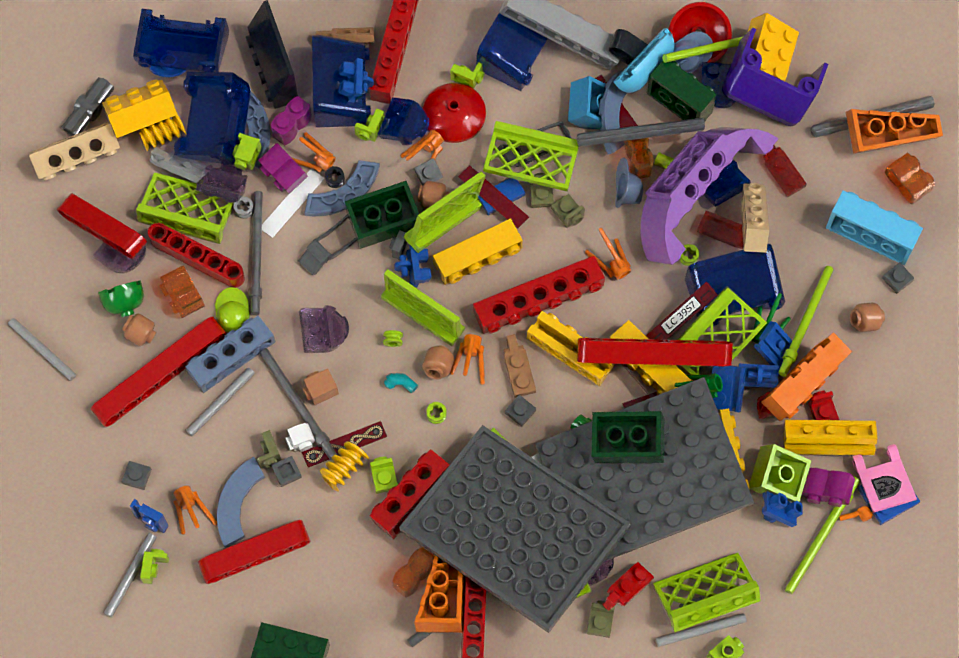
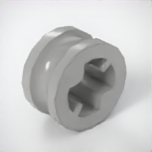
[234,197,254,219]

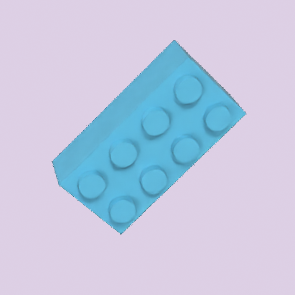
[826,190,923,266]

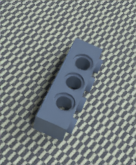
[185,316,275,393]

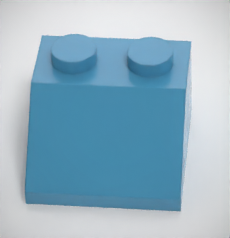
[568,76,606,130]

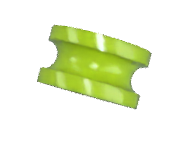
[679,244,699,266]
[383,330,403,347]
[427,402,447,424]

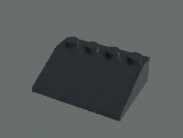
[245,0,298,109]

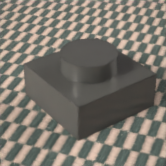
[413,158,443,185]
[389,230,408,260]
[882,262,914,294]
[505,395,536,427]
[272,456,302,487]
[122,461,152,490]

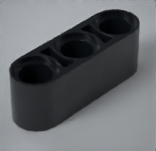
[609,29,648,65]

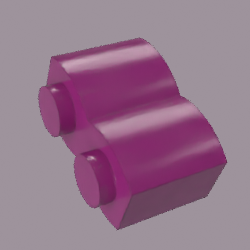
[271,96,312,146]
[258,143,308,194]
[802,468,855,507]

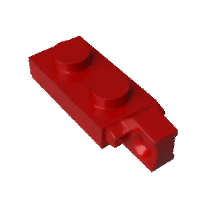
[602,562,654,611]

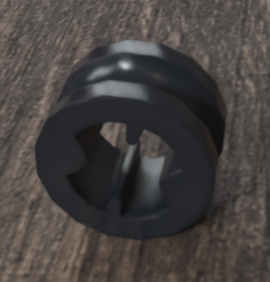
[325,166,345,188]

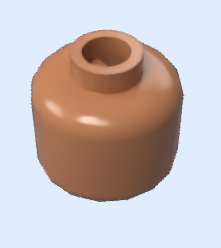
[418,181,450,209]
[850,302,885,332]
[122,313,157,346]
[422,345,454,380]

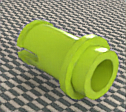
[654,152,675,169]

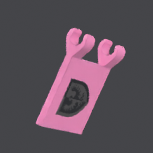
[852,444,917,513]

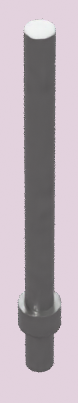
[249,191,263,315]
[260,348,337,460]

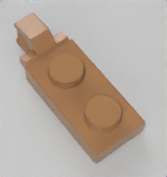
[316,27,375,47]
[504,334,536,398]

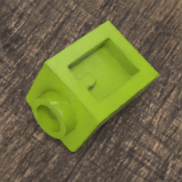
[450,62,485,89]
[354,108,385,142]
[370,456,398,494]
[140,549,169,584]

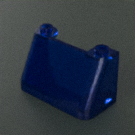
[133,8,230,75]
[476,13,548,91]
[312,35,371,128]
[174,72,250,165]
[685,244,785,328]

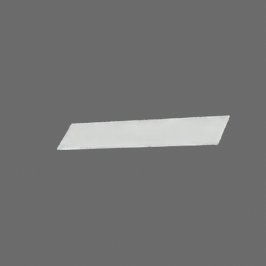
[262,169,325,238]

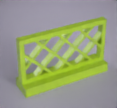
[483,121,579,192]
[404,171,486,253]
[136,172,237,244]
[381,269,465,346]
[677,286,767,375]
[653,553,761,632]

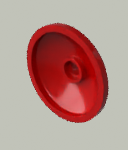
[668,2,732,66]
[422,83,486,143]

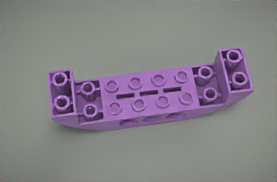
[641,127,778,265]

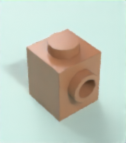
[302,369,339,405]

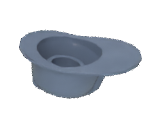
[673,32,713,73]
[615,157,643,208]

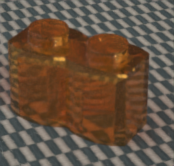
[625,138,654,179]
[885,152,935,204]
[159,265,205,318]
[392,547,434,598]

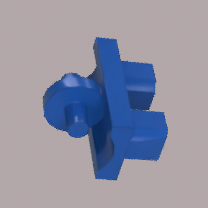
[339,58,374,103]
[394,244,431,288]
[738,363,779,388]
[762,491,803,527]

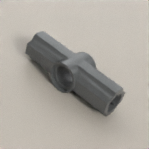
[61,77,114,136]

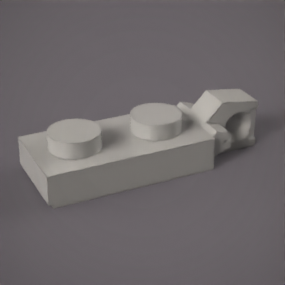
[150,147,211,185]

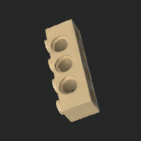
[29,122,120,180]
[741,183,769,253]

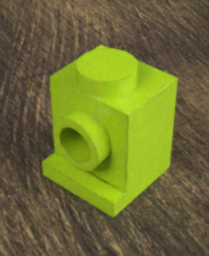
[233,133,262,170]
[707,635,745,658]

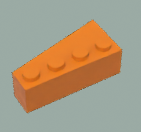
[846,109,943,154]
[761,332,852,421]
[414,555,465,633]

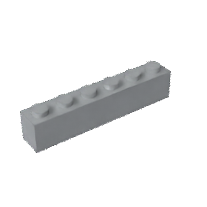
[499,0,620,70]

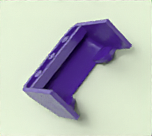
[723,27,829,126]

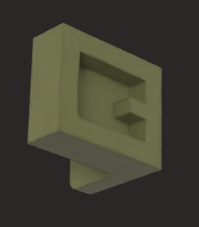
[530,173,554,208]
[551,194,585,228]
[257,430,282,468]
[587,600,615,638]

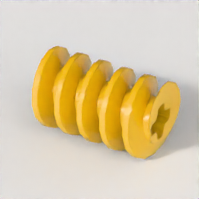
[139,115,187,151]
[320,441,369,492]

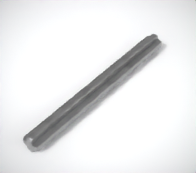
[811,96,935,137]
[576,118,705,146]

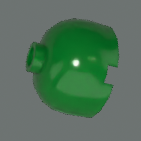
[98,280,144,317]

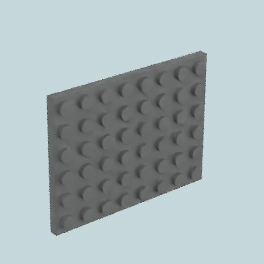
[535,377,754,562]
[399,425,631,633]

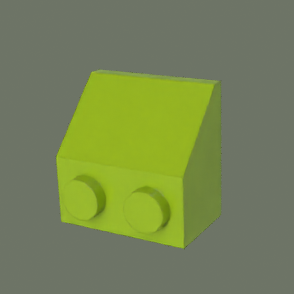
[749,444,812,502]

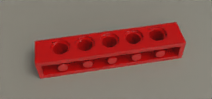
[369,0,419,104]
[473,256,605,334]

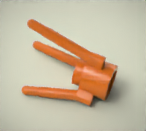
[401,130,444,161]
[291,132,336,173]
[585,228,632,280]
[450,334,485,385]
[173,486,217,534]

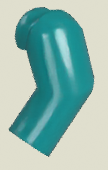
[384,373,418,393]

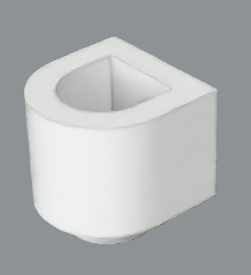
[285,423,315,451]

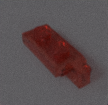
[763,145,807,197]
[697,211,744,249]

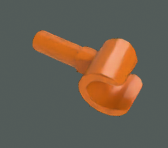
[839,506,873,522]

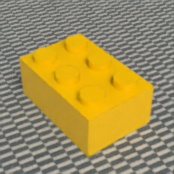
[748,13,799,81]
[102,79,178,138]

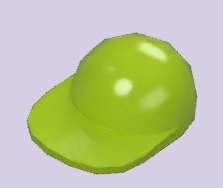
[215,287,250,333]

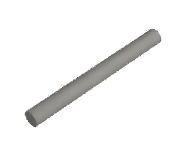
[8,318,76,381]
[186,367,255,436]
[104,533,157,618]
[656,613,747,647]

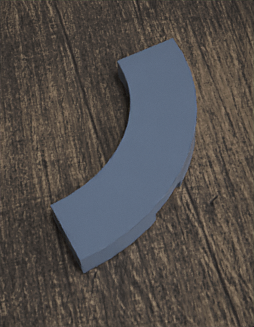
[599,71,627,154]
[230,85,271,168]
[305,160,380,217]
[217,457,265,548]

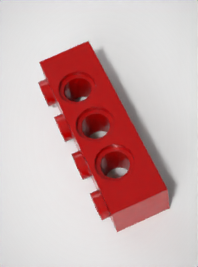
[369,449,450,539]

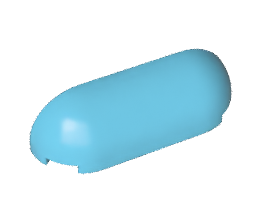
[613,28,675,93]

